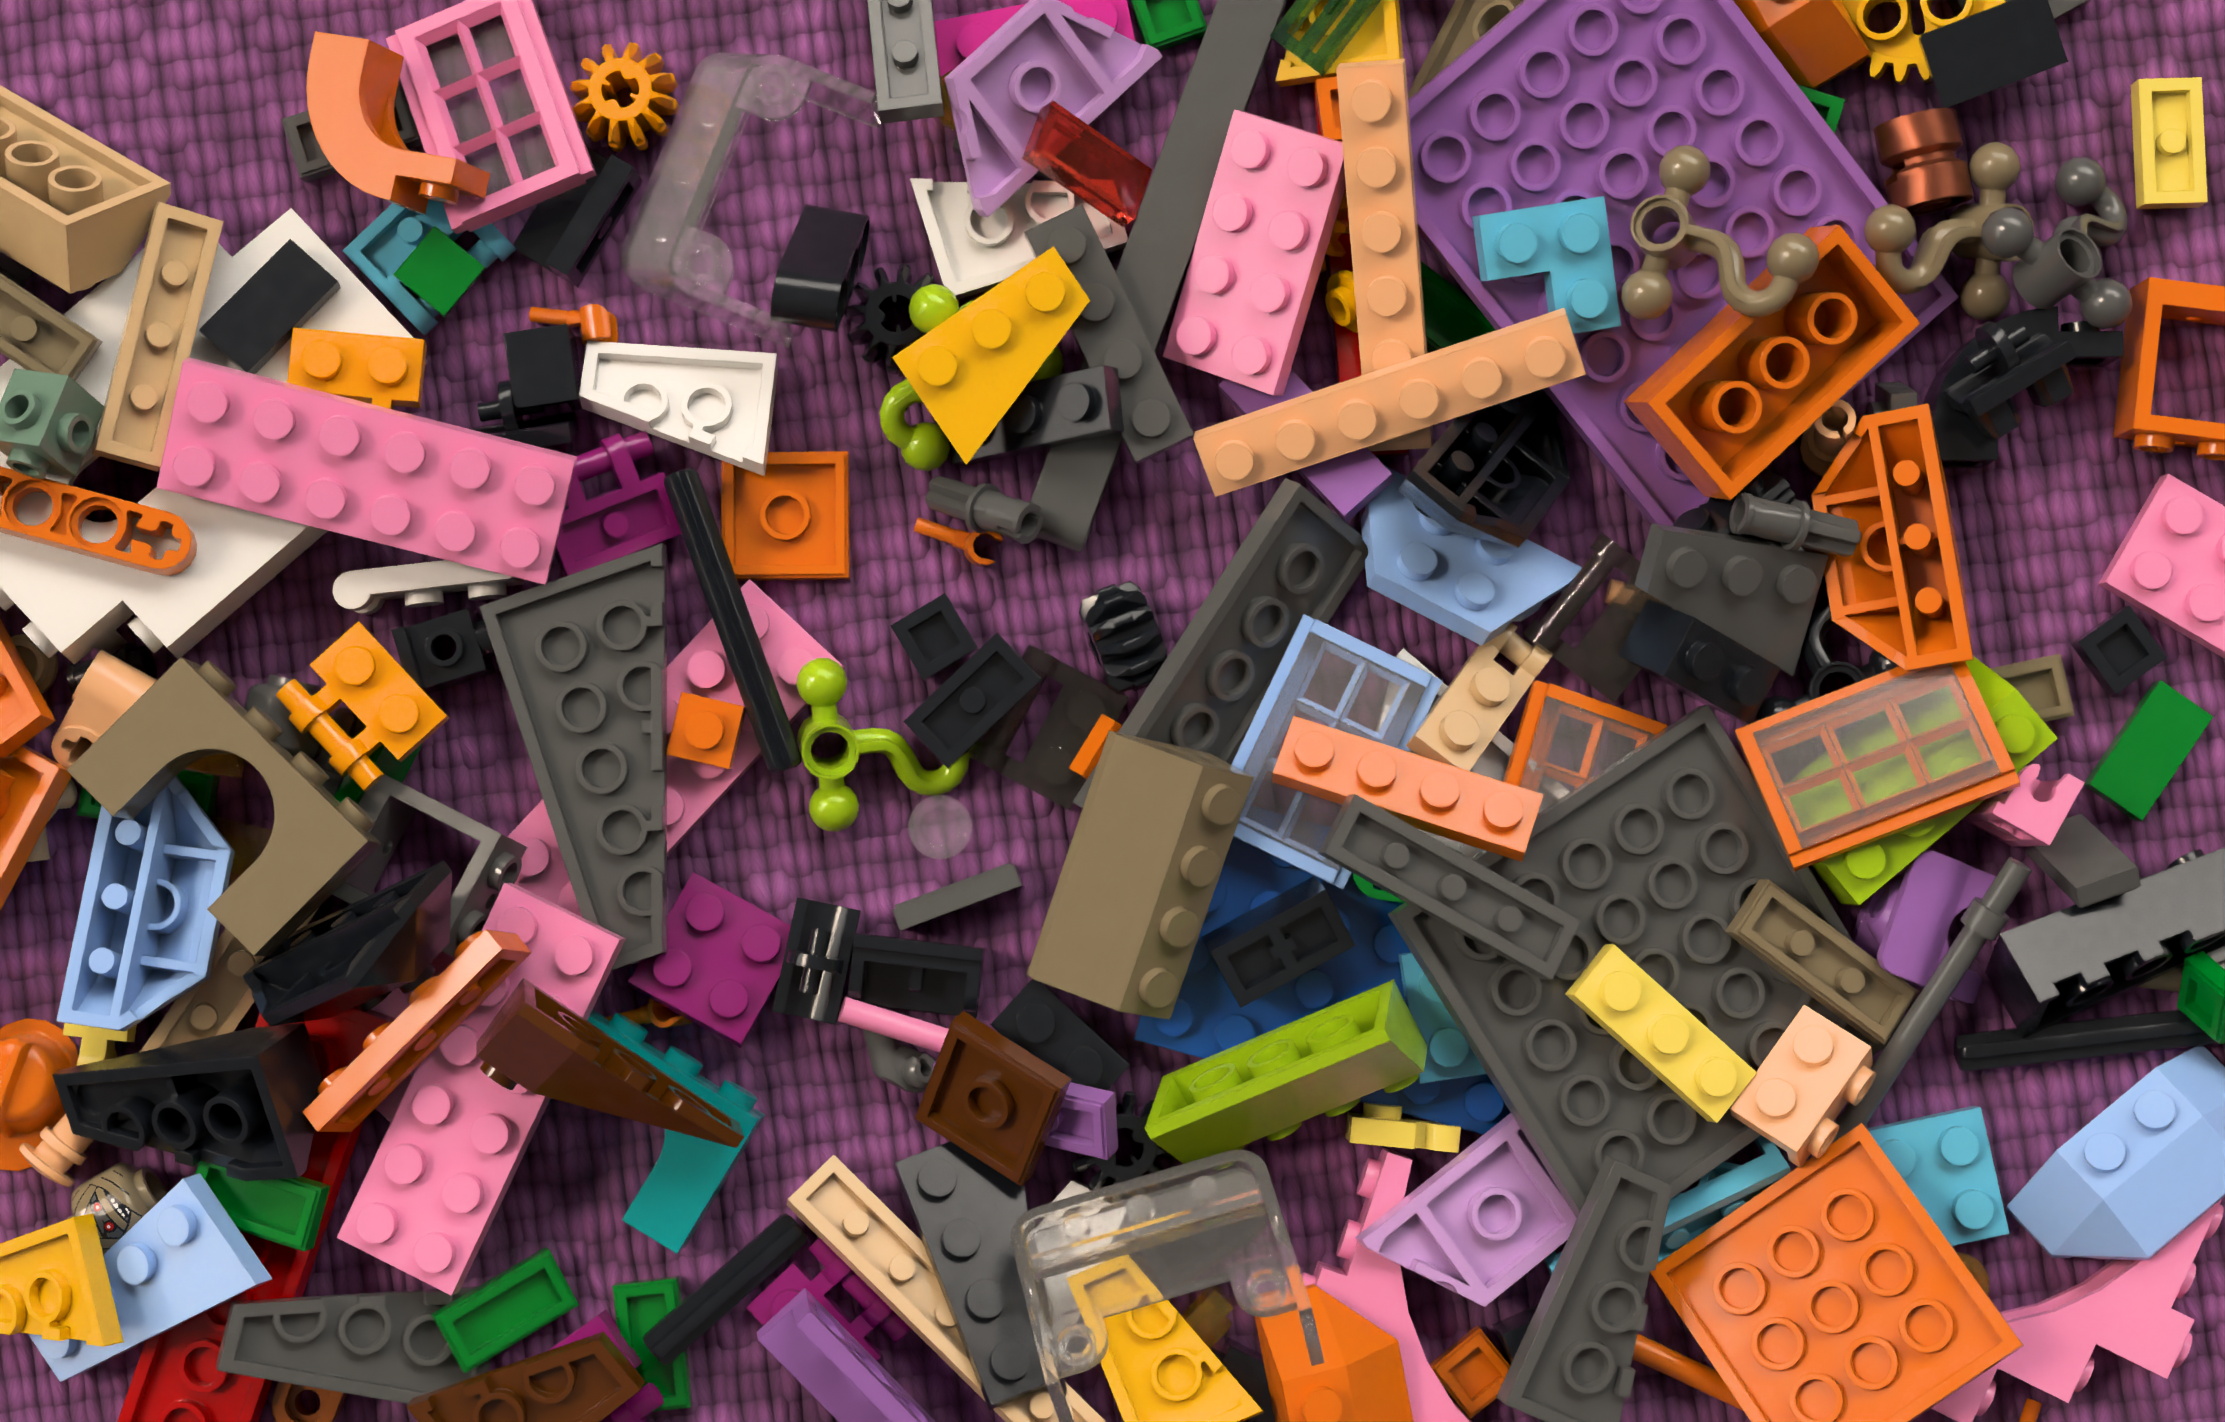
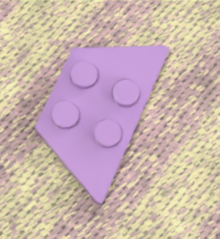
[944,0,1163,217]
[1355,1113,1577,1307]

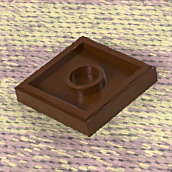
[915,1011,1072,1186]

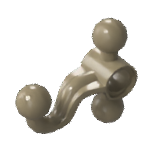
[1864,142,2034,321]
[1621,145,1819,320]

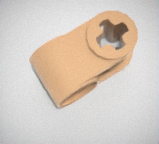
[51,649,157,769]

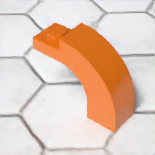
[306,31,490,214]

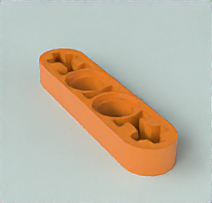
[0,466,197,576]

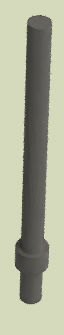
[1831,857,2032,1144]

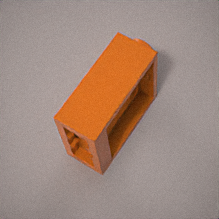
[2113,277,2225,461]

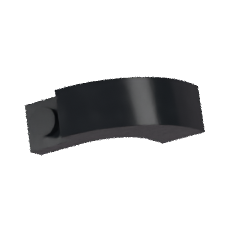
[1923,306,2123,469]

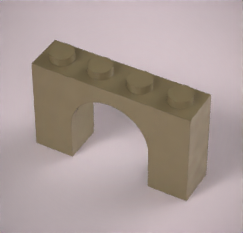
[67,657,381,956]

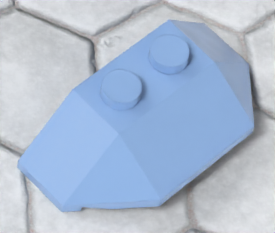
[56,776,235,1032]
[2006,1046,2225,1260]

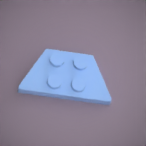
[1360,465,1585,646]

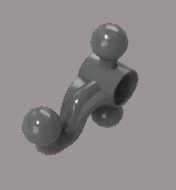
[1981,157,2133,329]

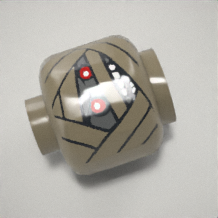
[67,1162,167,1255]

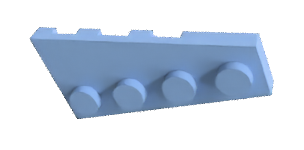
[28,1173,272,1382]

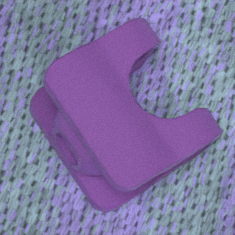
[1851,850,1996,1004]

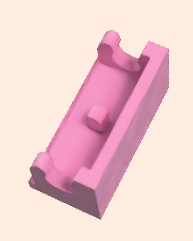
[1963,764,2085,847]

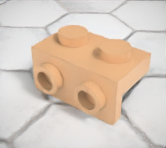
[1730,1005,1876,1168]

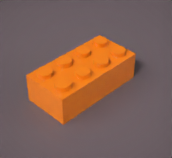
[1623,225,1920,500]

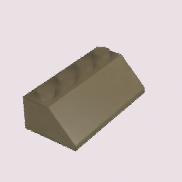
[1026,731,1254,1020]

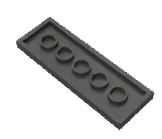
[1072,478,1368,809]

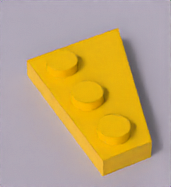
[1066,1252,1264,1422]

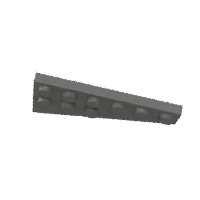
[479,543,667,972]

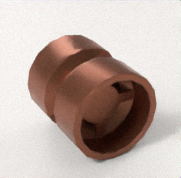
[1873,108,1974,217]

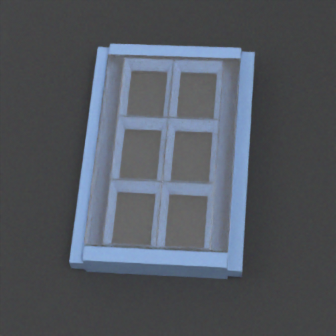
[1231,614,1443,890]

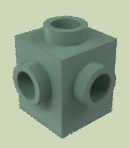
[0,368,104,479]

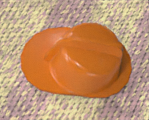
[0,1018,79,1171]

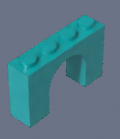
[544,1010,765,1254]

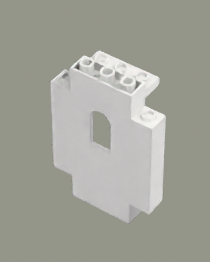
[0,208,427,664]

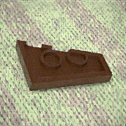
[406,1331,645,1422]

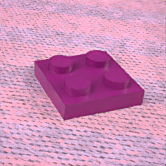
[628,872,791,1048]

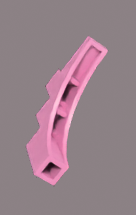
[1297,1147,1473,1422]
[1931,1198,2224,1422]

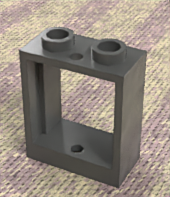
[332,774,527,957]

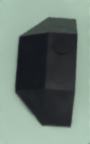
[1398,389,1570,548]
[243,861,452,1026]

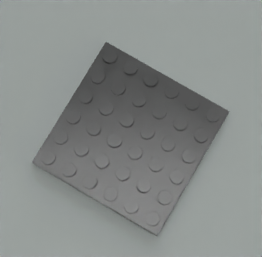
[1388,705,1902,1218]

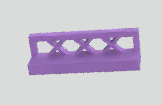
[757,1288,936,1422]

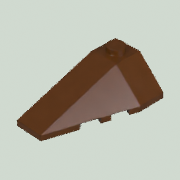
[476,978,744,1148]

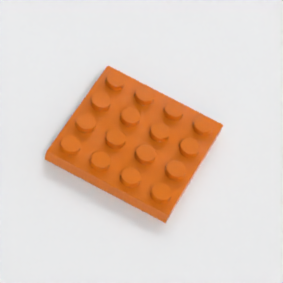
[1650,1123,2024,1422]

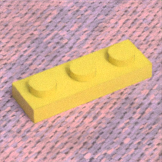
[1565,944,1757,1123]

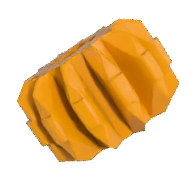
[570,42,679,152]

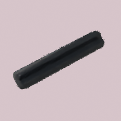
[643,1214,808,1365]

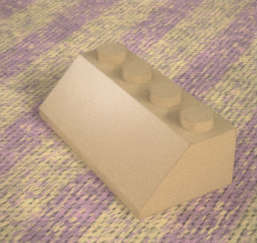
[0,85,171,294]

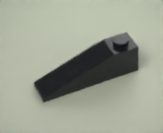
[52,1023,324,1181]

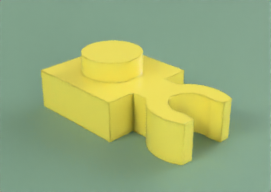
[1345,1102,1461,1153]

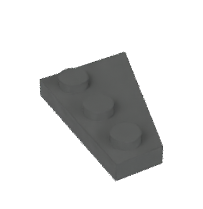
[1634,523,1829,676]

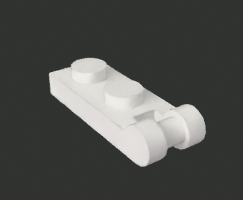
[332,560,524,615]

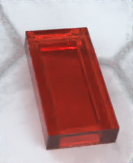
[1022,101,1152,227]

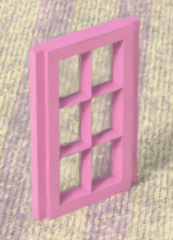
[386,0,596,234]

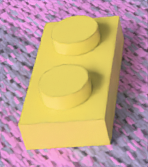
[2130,77,2208,209]

